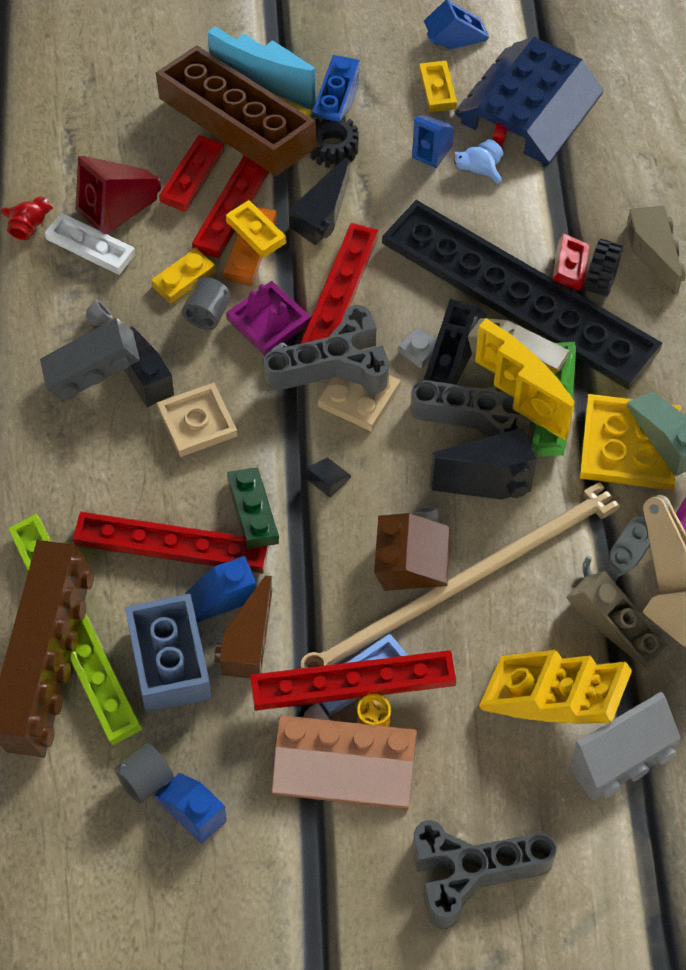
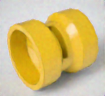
[357,694,391,727]

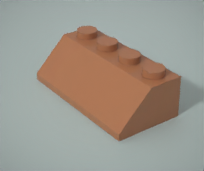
[272,715,417,809]

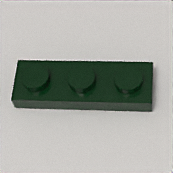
[227,467,279,549]

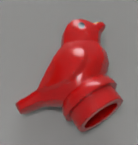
[1,196,53,240]

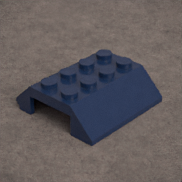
[454,37,603,166]

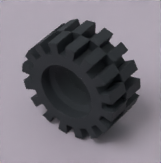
[309,116,359,168]
[584,238,623,296]

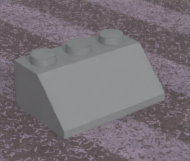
[569,692,681,801]

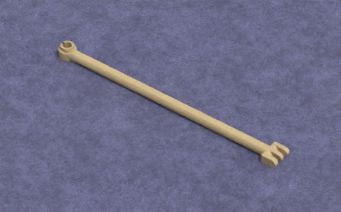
[301,482,620,668]

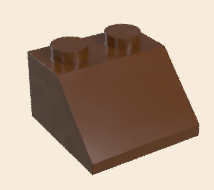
[374,513,451,591]

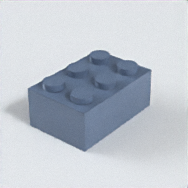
[125,594,212,713]

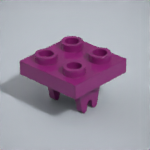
[226,281,311,356]

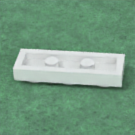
[45,212,136,275]

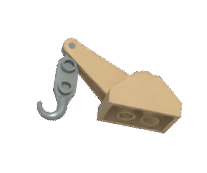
[582,495,686,648]

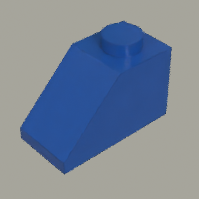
[424,0,490,50]
[412,116,454,168]
[185,556,257,622]
[154,773,227,844]

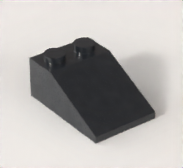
[430,427,537,500]

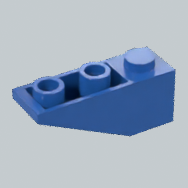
[312,55,360,122]

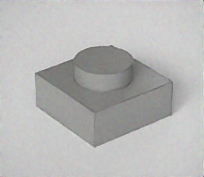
[398,327,436,369]

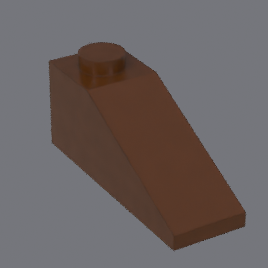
[215,575,273,678]

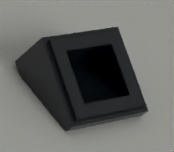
[306,457,351,497]

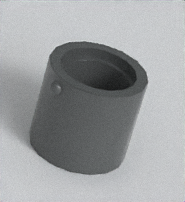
[182,277,231,330]
[113,743,174,804]

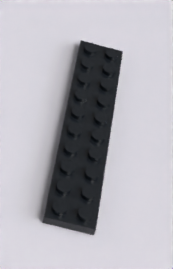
[382,200,663,390]

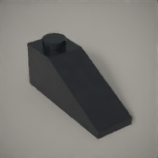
[289,158,350,245]
[424,299,487,385]
[124,326,174,407]

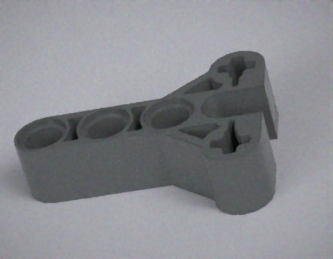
[263,305,389,394]
[410,380,530,437]
[413,820,557,929]

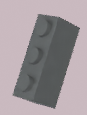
[40,318,140,401]

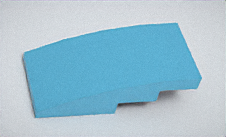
[208,26,315,109]

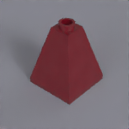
[75,156,161,234]

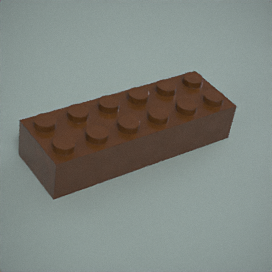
[156,45,317,176]
[0,540,94,758]

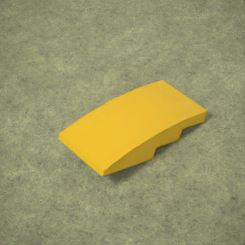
[475,318,575,440]
[479,650,632,724]

